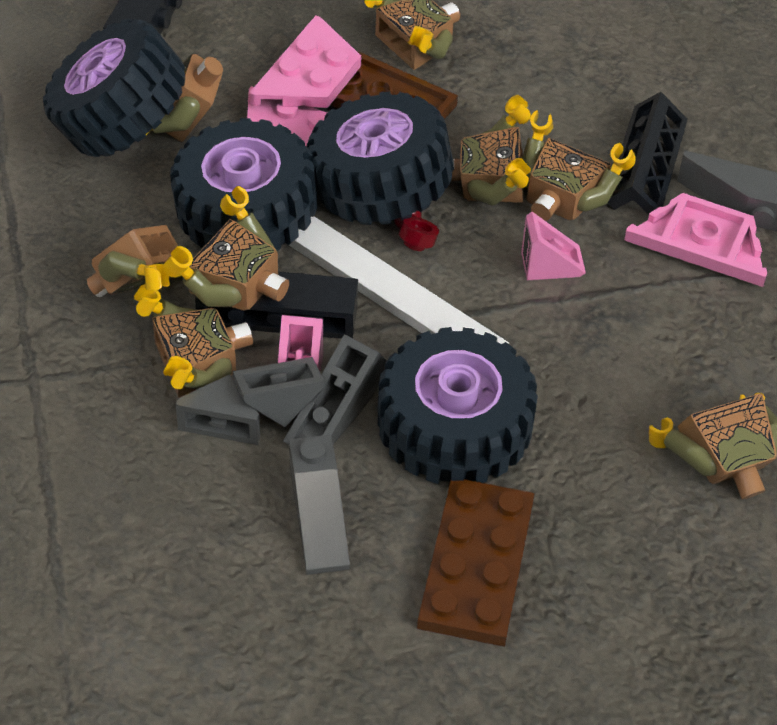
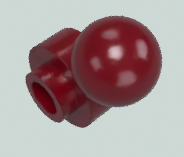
[393,211,439,251]

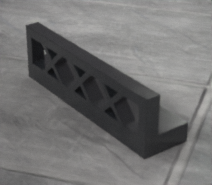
[608,91,688,215]

